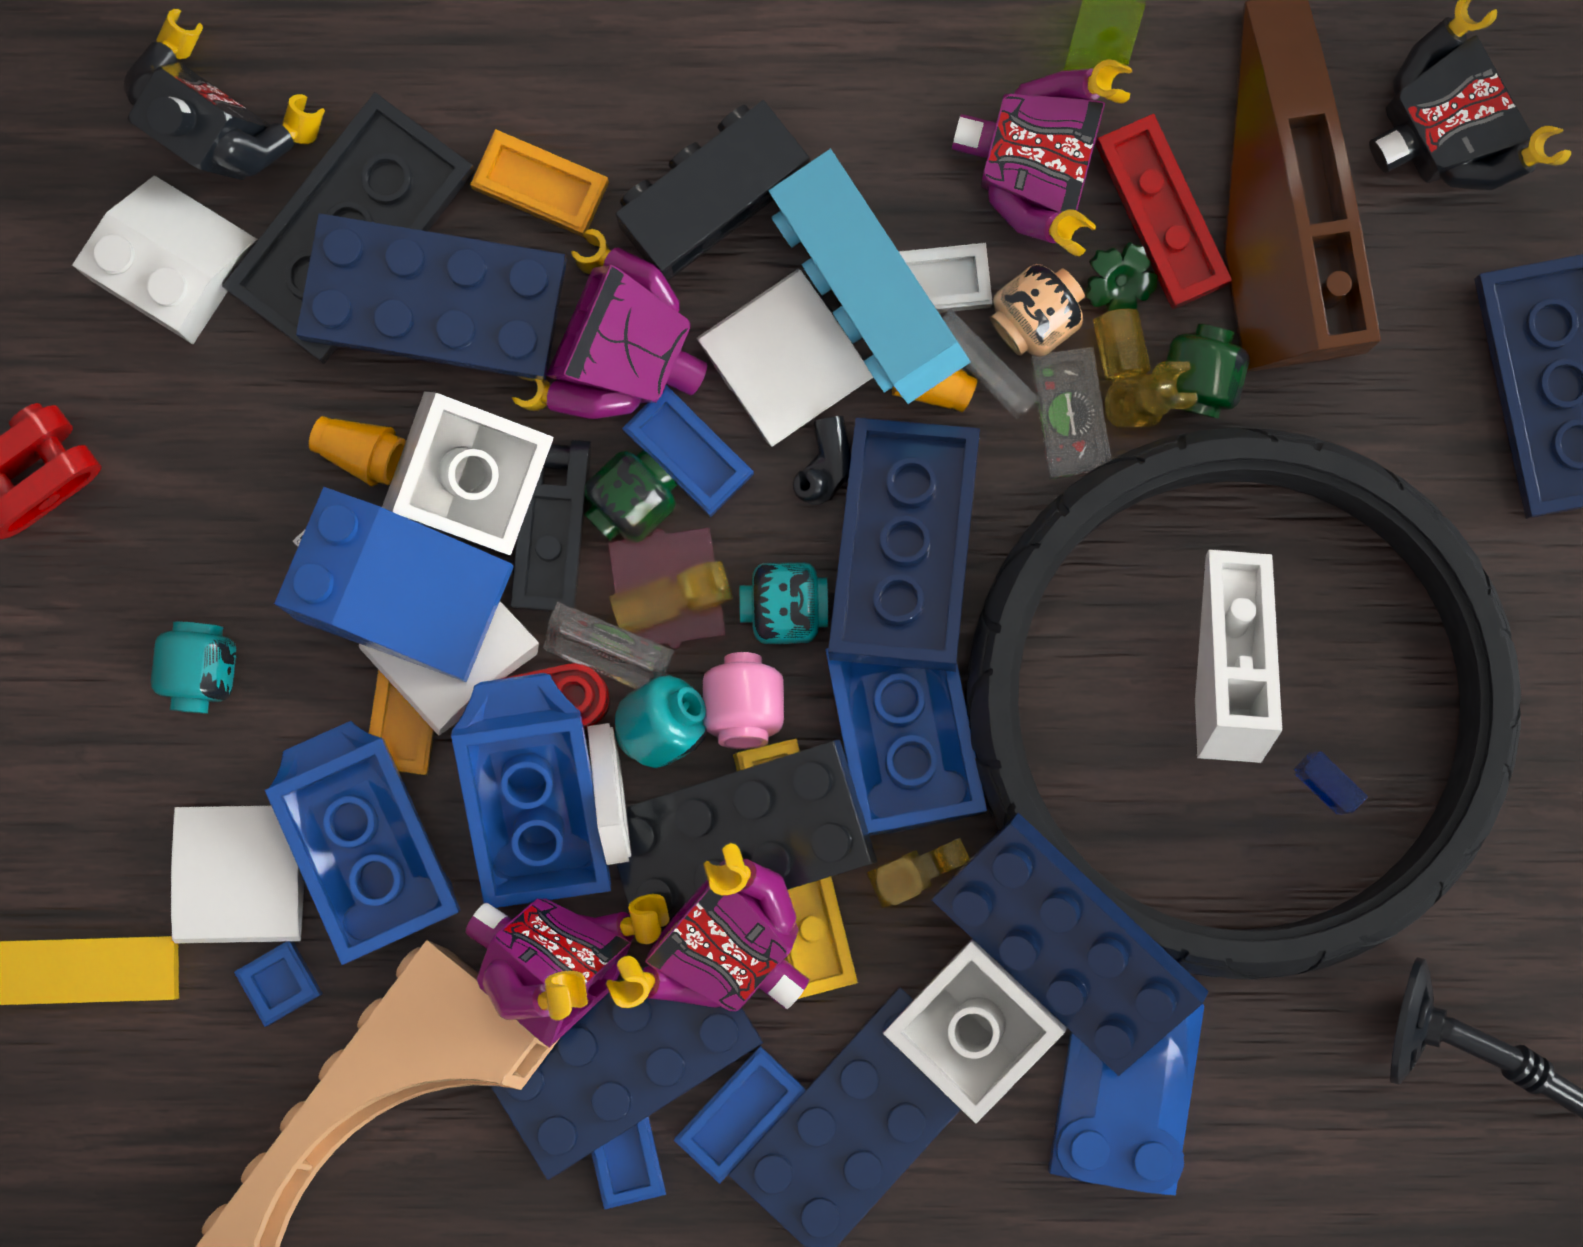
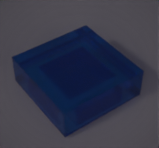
[1293,751,1368,814]

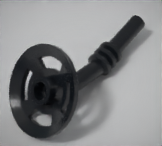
[1390,957,1583,1119]

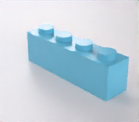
[768,148,971,404]

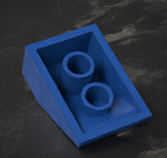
[274,487,514,682]

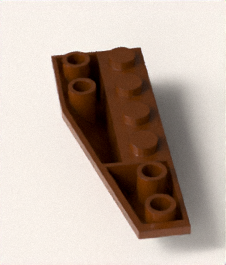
[1224,0,1381,372]

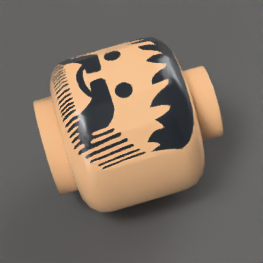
[990,264,1085,356]

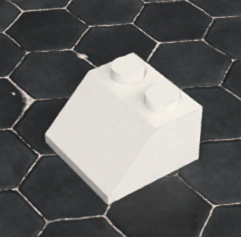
[72,175,258,344]
[382,391,554,555]
[883,939,1067,1123]

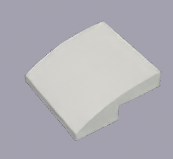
[696,269,873,447]
[359,602,539,735]
[171,806,305,943]

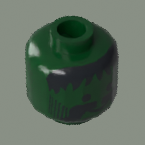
[1160,323,1250,419]
[584,450,677,542]

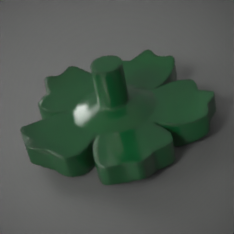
[1084,242,1158,318]

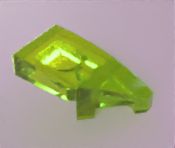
[1063,0,1146,71]

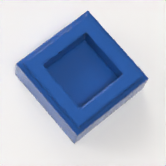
[234,941,323,1027]

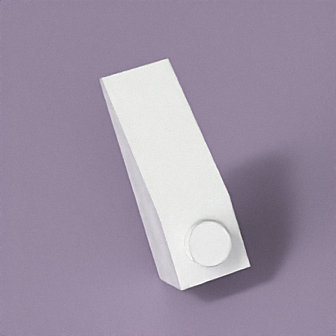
[1195,550,1282,763]

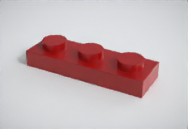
[1095,113,1232,310]

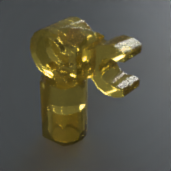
[1093,309,1198,428]
[609,561,734,634]
[866,838,969,909]

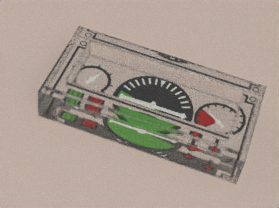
[942,309,1039,420]
[1030,347,1111,480]
[543,602,674,689]

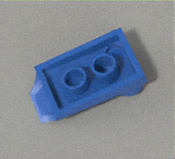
[825,648,987,836]
[451,673,611,908]
[265,721,461,965]
[1048,1004,1204,1195]

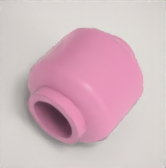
[703,652,784,749]

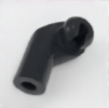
[793,416,851,505]

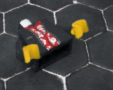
[1369,0,1571,191]
[124,9,325,180]

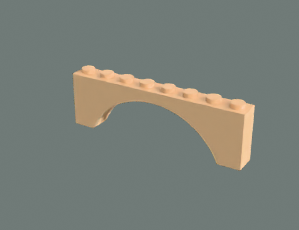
[195,940,560,1247]

